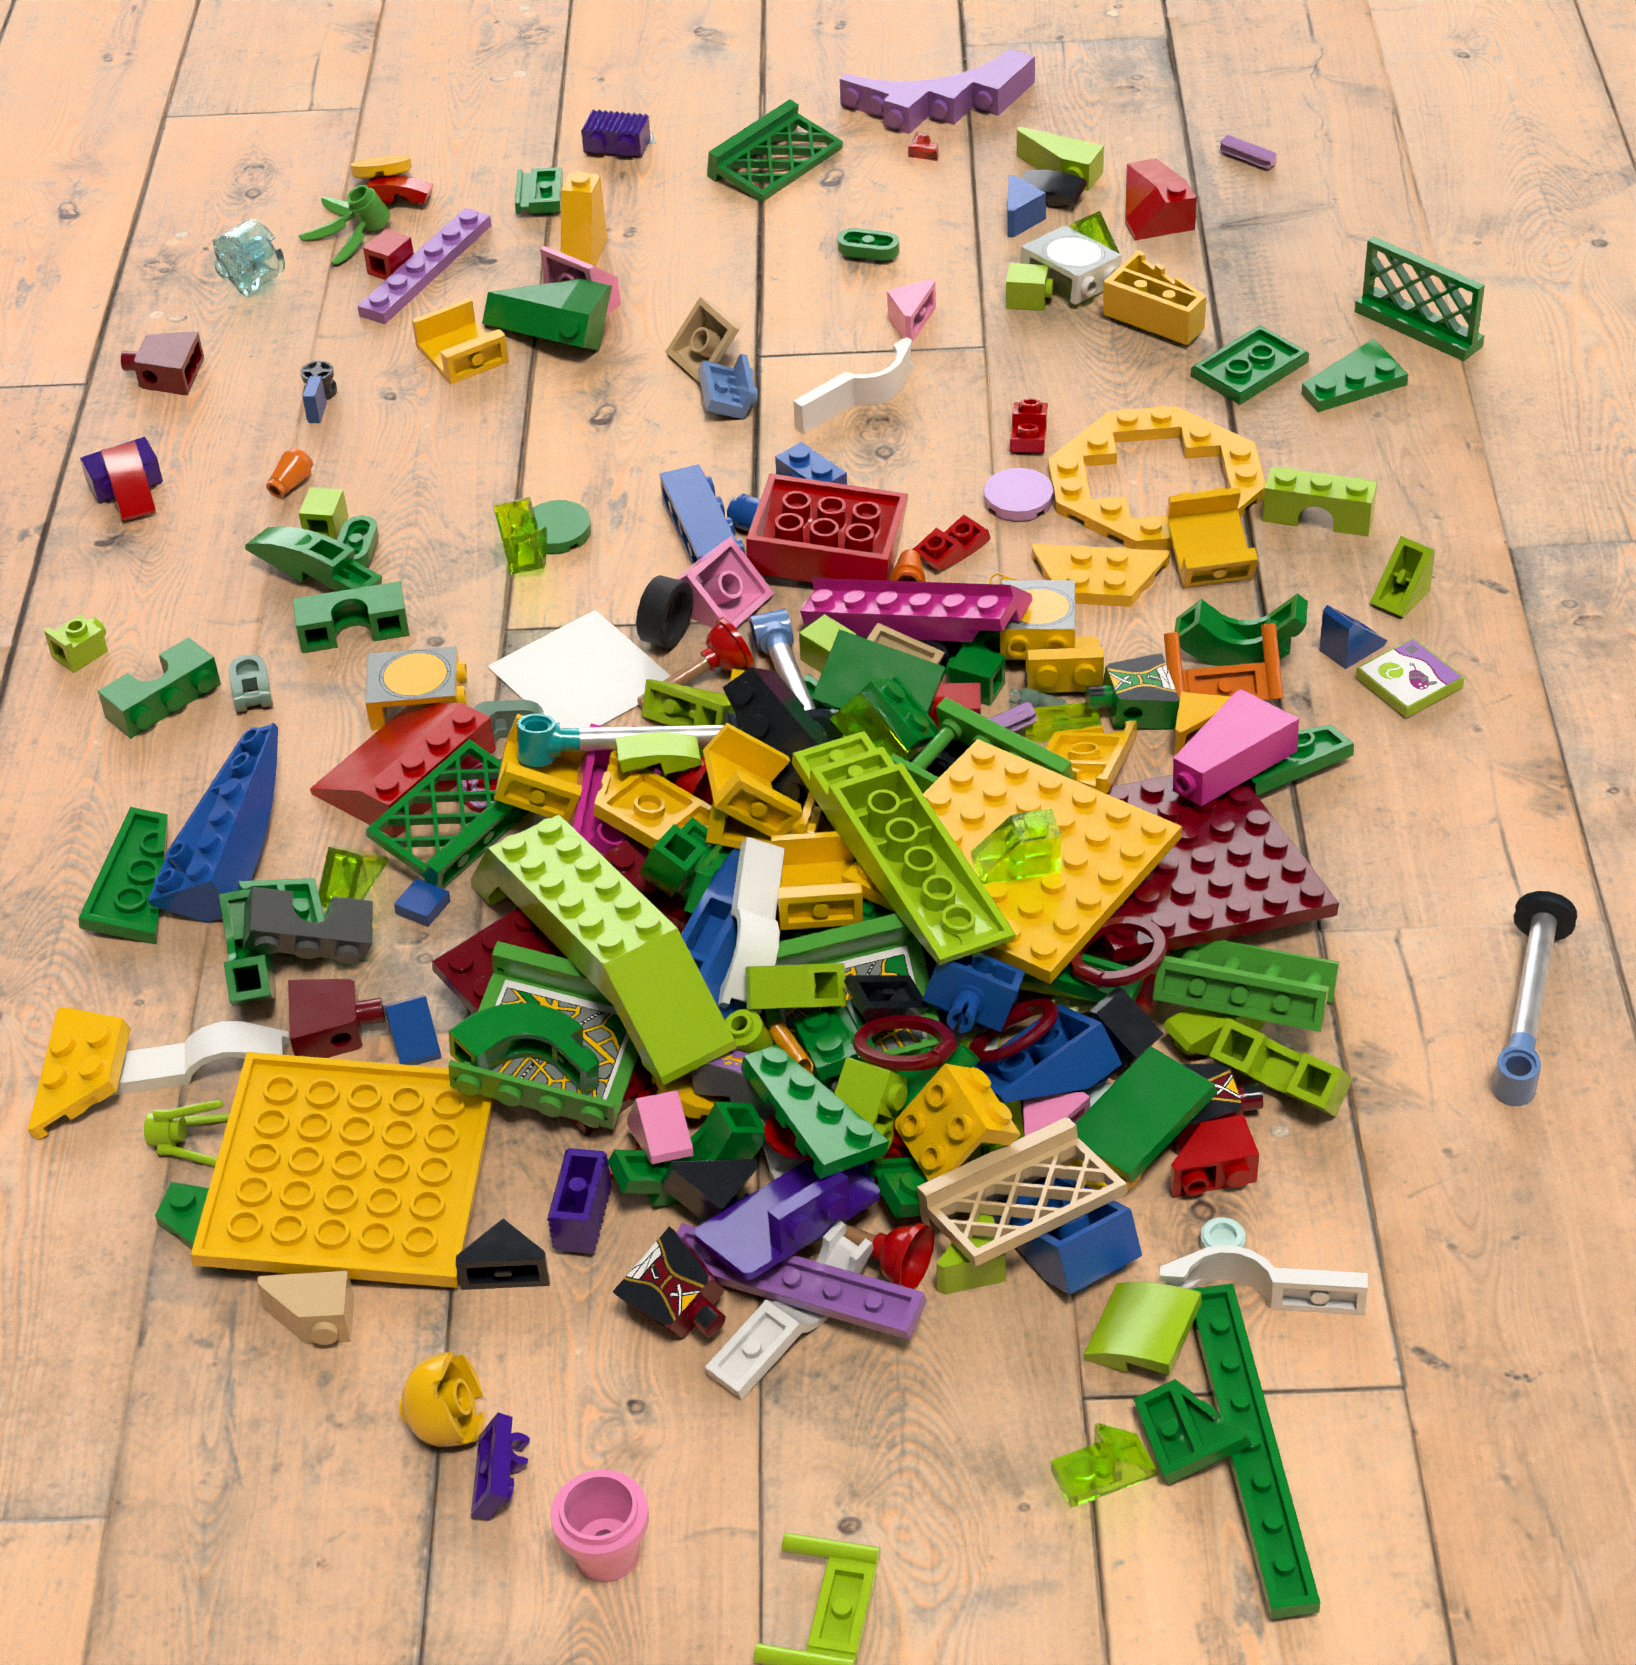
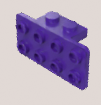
[694,1160,881,1280]

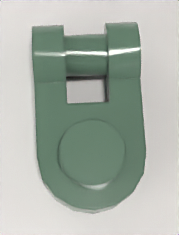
[229,654,273,713]
[474,700,544,742]

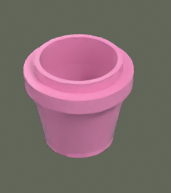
[551,1470,649,1582]

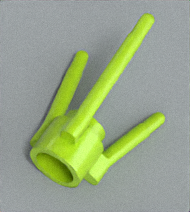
[144,1100,230,1167]

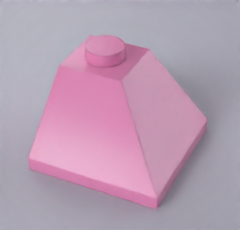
[540,246,621,315]
[675,536,774,628]

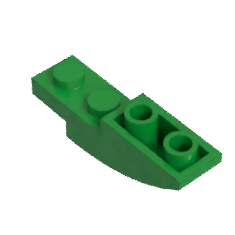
[245,526,382,591]

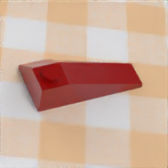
[1125,158,1197,241]

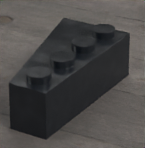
[723,667,831,816]

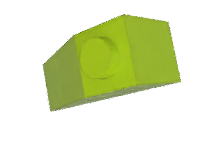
[1017,126,1104,191]
[641,679,744,732]

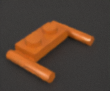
[1164,623,1284,709]

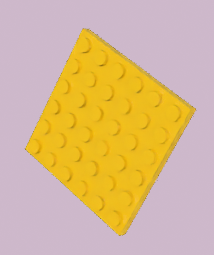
[841,739,1182,984]
[191,1052,495,1288]

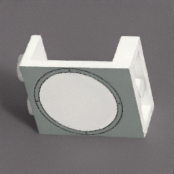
[1020,225,1122,305]

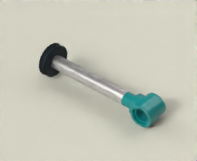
[517,708,741,767]

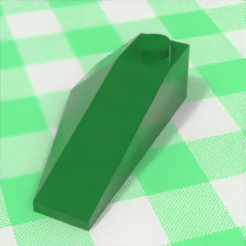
[482,279,612,350]

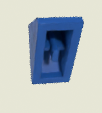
[1007,175,1046,237]
[1319,605,1388,669]
[383,995,442,1065]

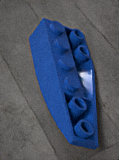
[148,723,278,923]
[681,848,747,1020]

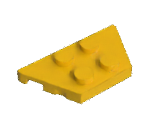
[1031,544,1170,607]
[1046,720,1137,793]
[593,750,711,849]
[27,1007,131,1140]

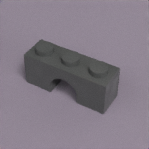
[243,887,373,963]

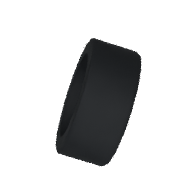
[636,575,693,649]

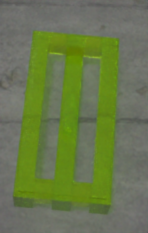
[1023,702,1101,743]

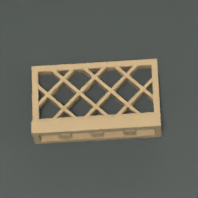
[917,1117,1128,1267]

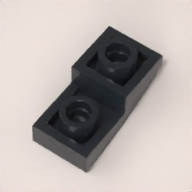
[1021,170,1087,207]

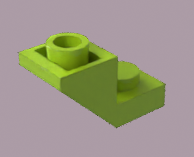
[1163,1007,1266,1056]

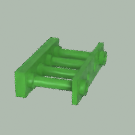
[891,697,1073,793]
[1152,940,1339,1032]

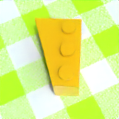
[1103,250,1206,345]

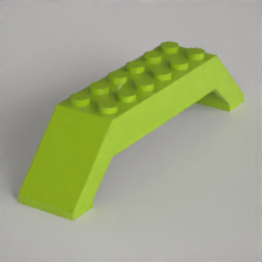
[470,815,737,1086]

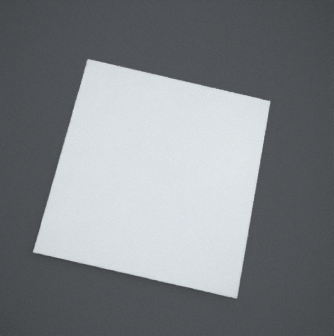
[488,610,671,728]

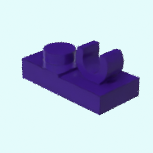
[471,1412,530,1521]

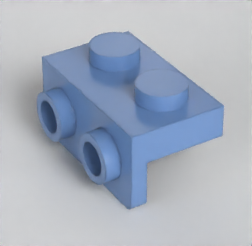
[698,354,758,420]

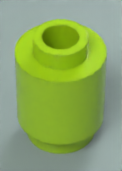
[725,1009,773,1053]

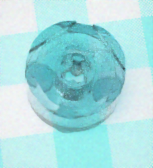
[213,219,285,296]

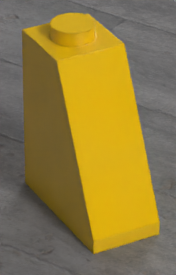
[561,172,608,266]

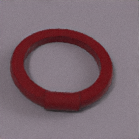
[1069,916,1168,988]
[969,999,1059,1065]
[853,1015,958,1072]

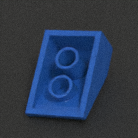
[975,1004,1122,1103]
[992,1177,1142,1295]

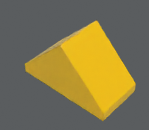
[1174,692,1231,757]

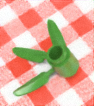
[298,185,390,265]

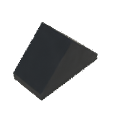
[844,975,929,1040]
[1090,987,1164,1078]
[661,1159,758,1222]
[456,1218,550,1290]

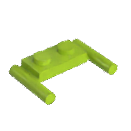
[753,1532,881,1665]

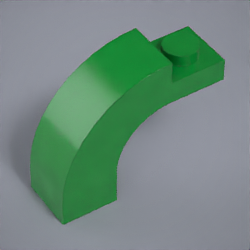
[1174,593,1308,666]
[639,817,717,900]
[219,888,275,1006]
[448,1003,599,1095]
[608,1102,765,1206]

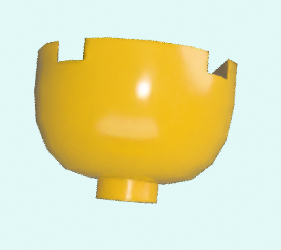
[399,1351,485,1447]

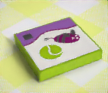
[1356,638,1464,718]

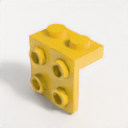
[1025,636,1104,694]
[895,1064,1021,1181]

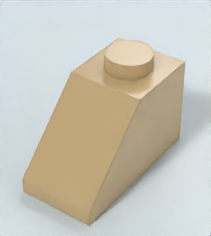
[257,1271,355,1345]

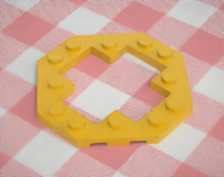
[1048,406,1266,550]

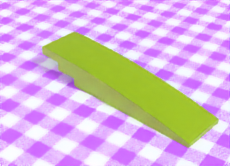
[792,731,1016,965]

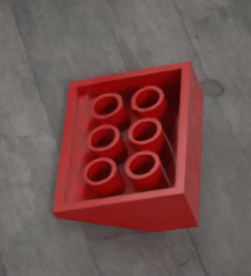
[746,474,908,582]
[310,703,496,838]

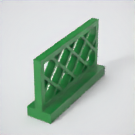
[707,99,843,203]
[1354,236,1485,362]
[366,739,530,889]

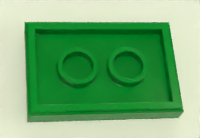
[1191,325,1309,405]
[812,629,946,730]
[1075,1046,1217,1183]

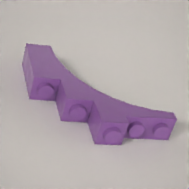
[839,49,1035,134]

